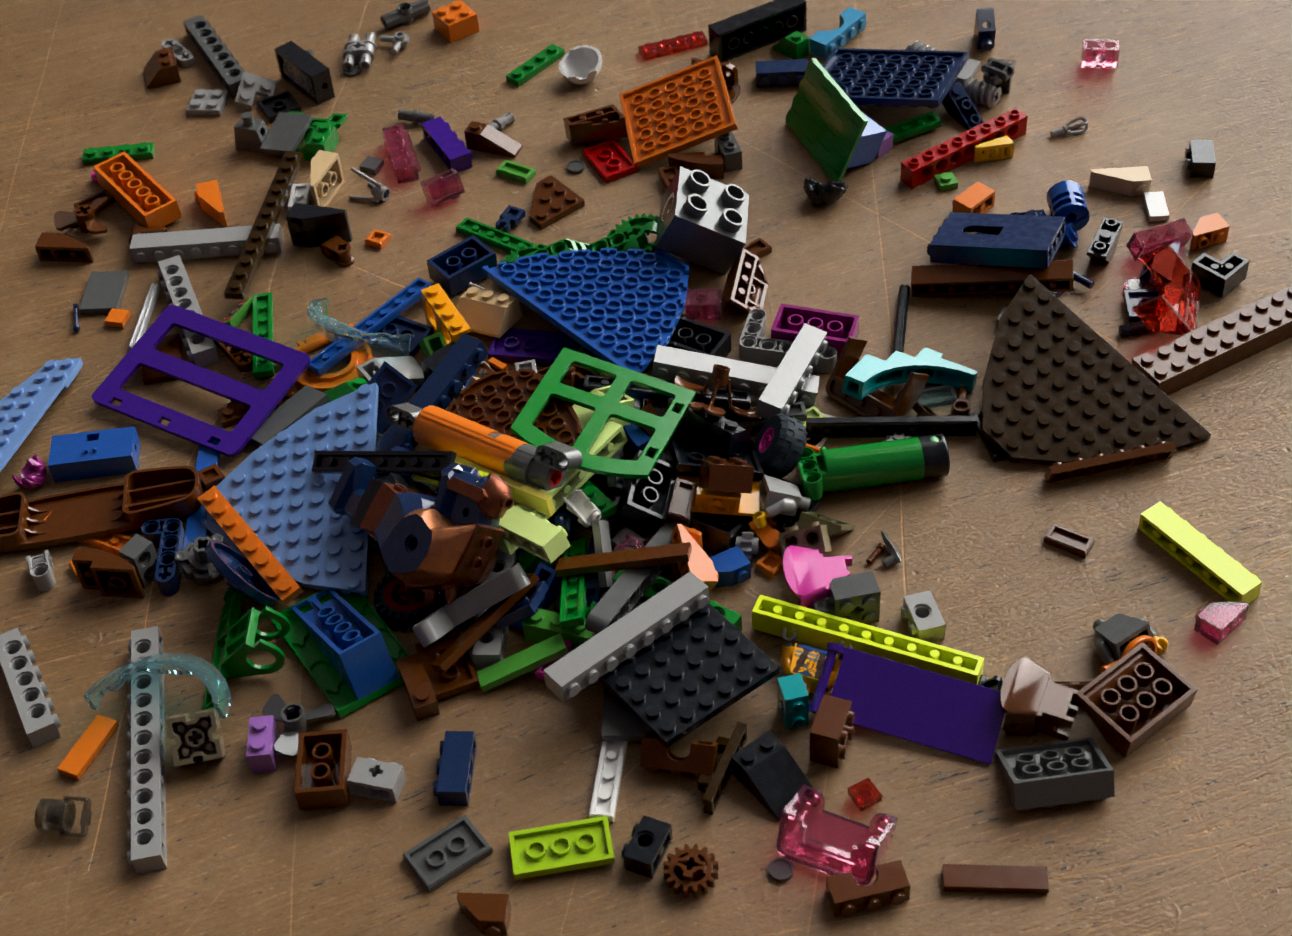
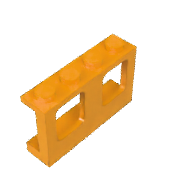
[420,283,471,344]

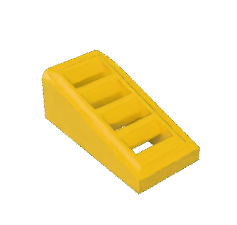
[974,135,1014,163]

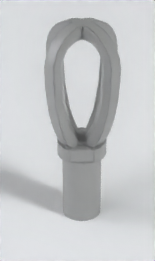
[1050,117,1088,138]

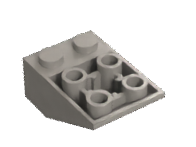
[356,356,425,387]

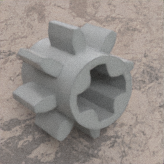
[735,532,759,559]

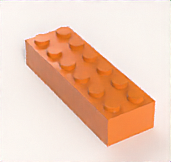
[93,151,182,228]

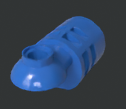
[1046,180,1090,248]

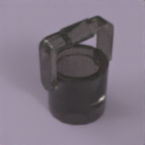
[35,796,92,837]

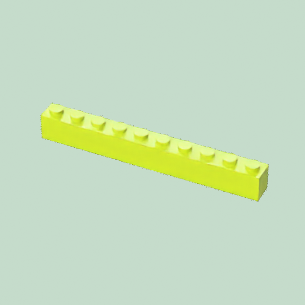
[752,595,984,685]

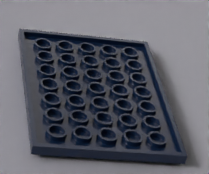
[823,48,969,108]

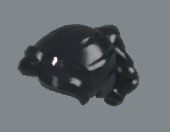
[803,177,848,207]

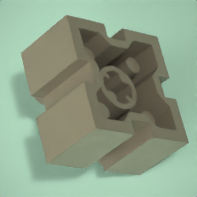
[166,707,226,767]

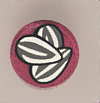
[1124,278,1145,290]

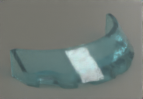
[307,298,411,357]
[84,652,232,718]

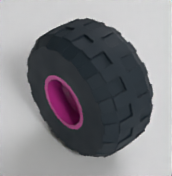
[754,413,807,479]

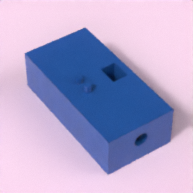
[48,426,141,483]

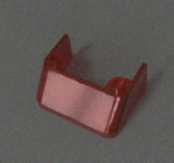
[1133,243,1201,336]

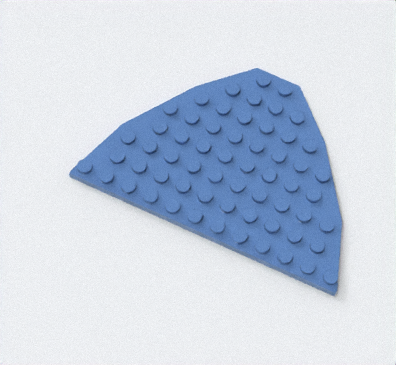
[206,383,379,596]

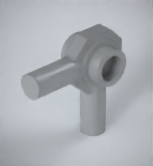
[380,32,410,55]

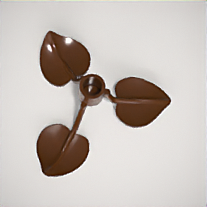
[674,364,762,419]

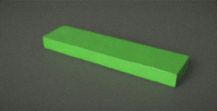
[477,633,569,692]

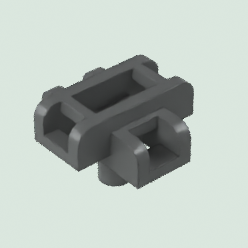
[981,58,1014,86]

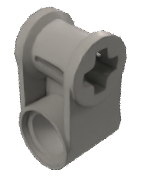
[26,550,56,592]

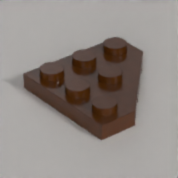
[529,175,585,230]

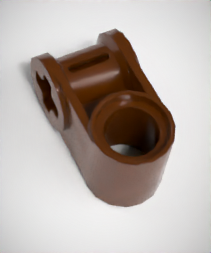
[320,235,355,267]

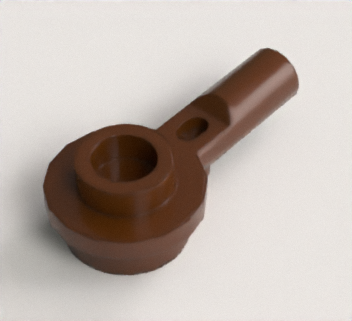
[951,385,972,416]

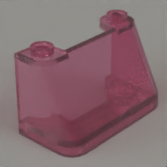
[776,785,898,886]

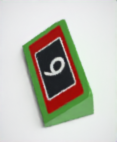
[220,298,253,328]

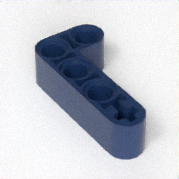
[141,518,185,596]

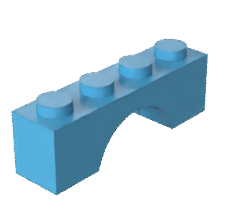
[809,7,867,60]

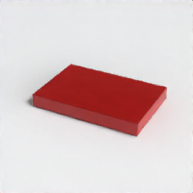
[582,139,638,184]

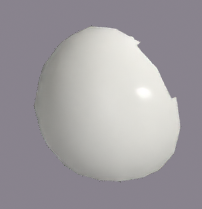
[559,45,602,85]

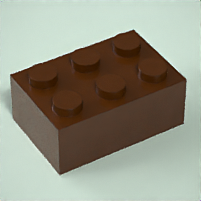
[294,729,352,810]

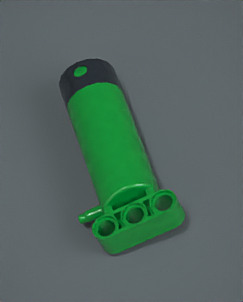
[796,434,950,501]

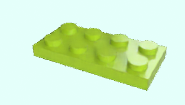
[508,816,615,880]

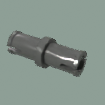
[398,109,435,124]

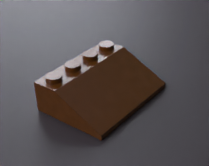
[1075,642,1197,758]

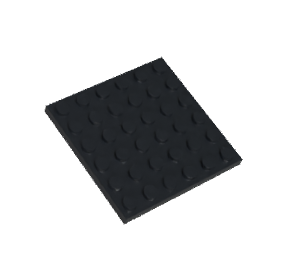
[598,603,780,748]

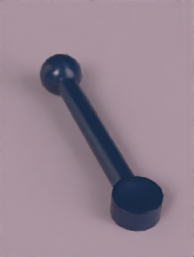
[73,303,80,332]

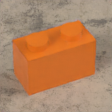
[952,182,995,213]

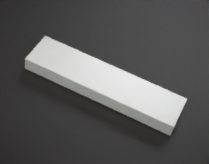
[589,741,628,823]

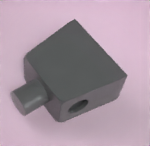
[234,112,269,154]

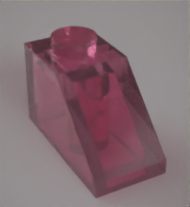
[1194,602,1249,645]

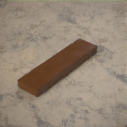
[942,864,1049,894]

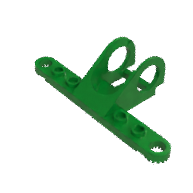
[202,587,290,717]

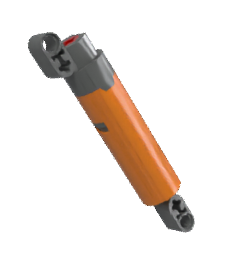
[385,403,583,491]

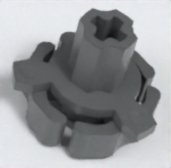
[175,533,224,585]

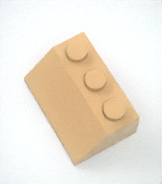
[457,286,523,338]

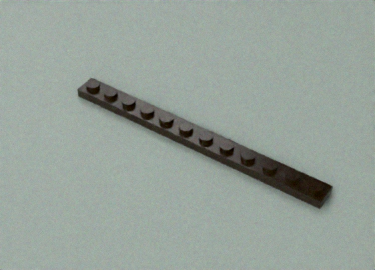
[224,151,304,300]

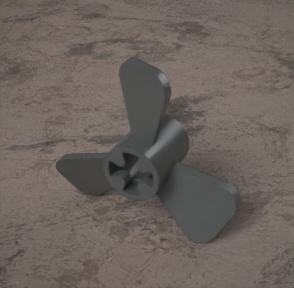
[262,694,335,759]

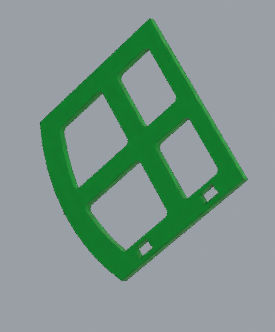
[511,347,696,479]

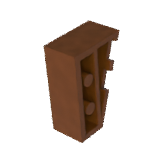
[563,104,628,144]

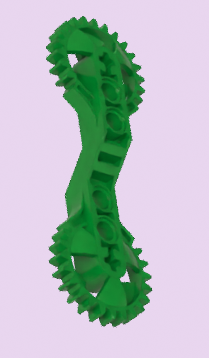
[500,213,660,293]

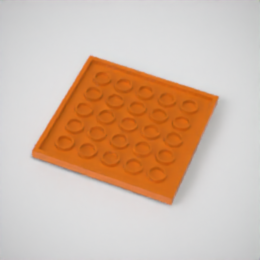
[619,55,738,168]

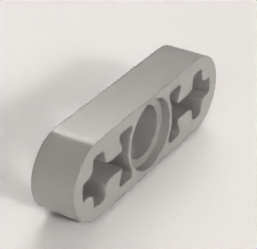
[162,39,195,68]

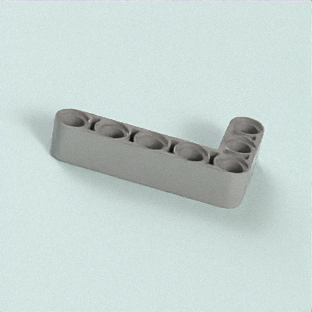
[739,309,837,373]
[412,563,531,648]

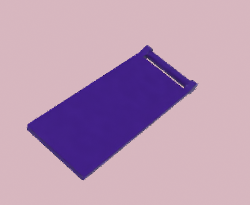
[809,642,1005,764]

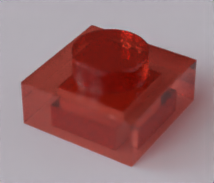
[847,777,882,811]

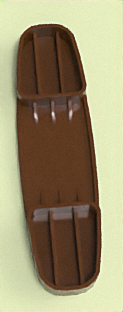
[0,466,204,553]

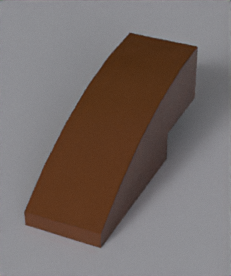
[668,152,724,179]

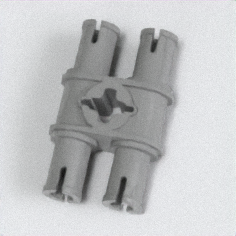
[343,32,376,71]

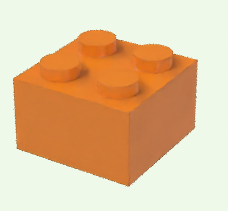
[432,0,479,43]

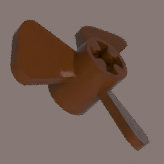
[54,197,108,234]

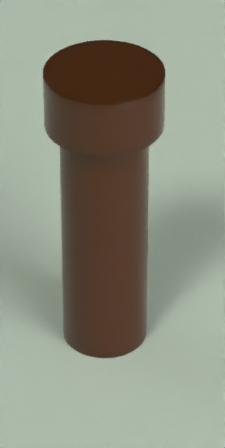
[866,543,886,565]

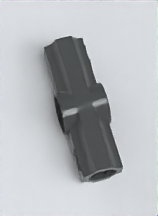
[380,0,431,30]

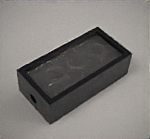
[274,41,335,105]

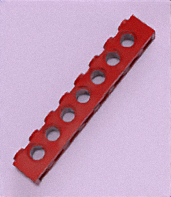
[900,108,1028,189]

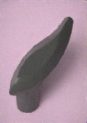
[881,530,902,568]

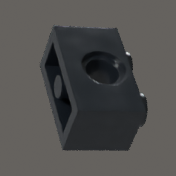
[621,815,673,879]

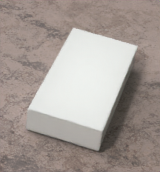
[1143,192,1169,222]

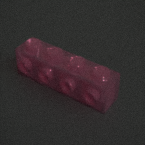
[382,124,421,184]

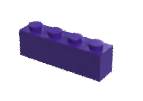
[421,116,473,174]

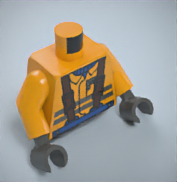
[781,628,853,695]

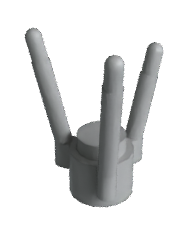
[349,167,391,203]

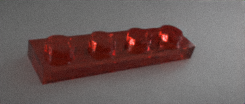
[638,31,708,61]

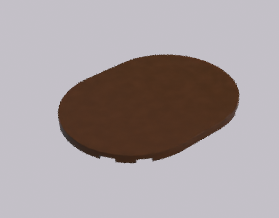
[447,369,583,490]

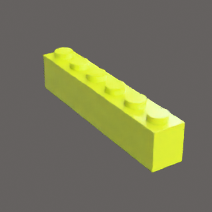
[1138,501,1262,610]

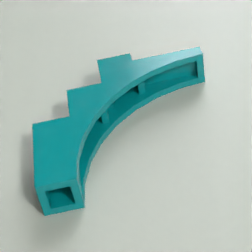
[842,347,978,400]

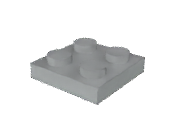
[186,89,230,116]

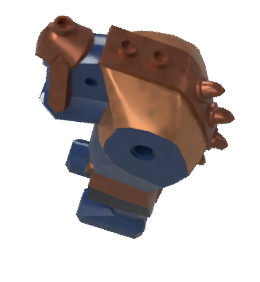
[328,446,514,607]

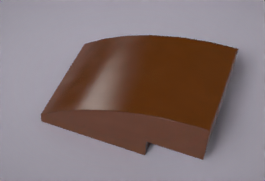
[72,547,145,598]

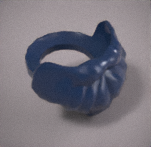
[550,510,579,541]

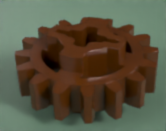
[663,844,719,898]

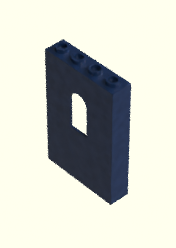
[927,212,1066,269]

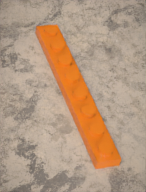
[197,485,303,605]

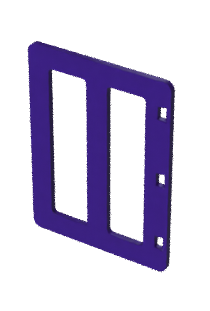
[92,305,311,457]

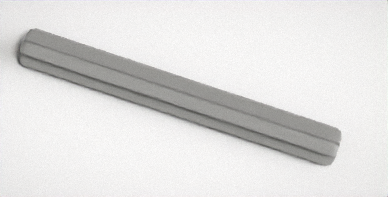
[128,283,161,351]

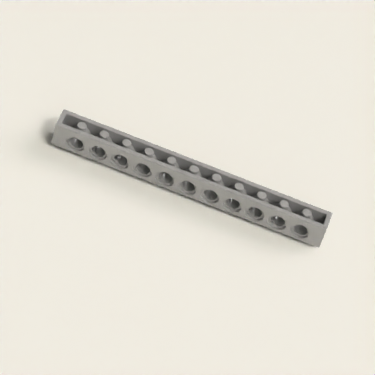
[127,626,167,874]

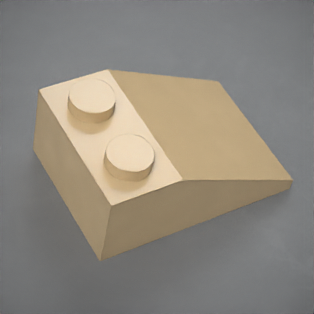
[310,150,345,207]

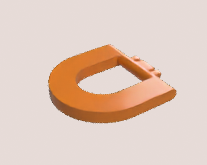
[282,323,373,392]

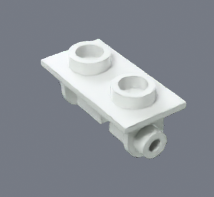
[562,489,601,528]

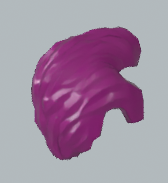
[12,455,47,489]

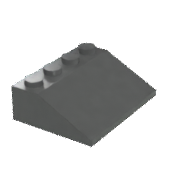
[995,737,1115,811]

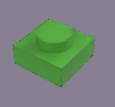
[934,172,958,192]

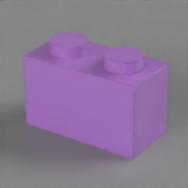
[246,715,279,773]

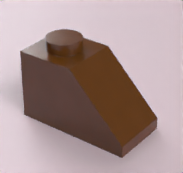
[457,893,511,936]

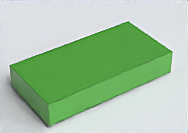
[496,160,536,184]

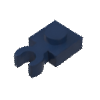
[496,205,526,233]

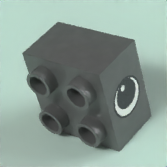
[655,166,749,275]

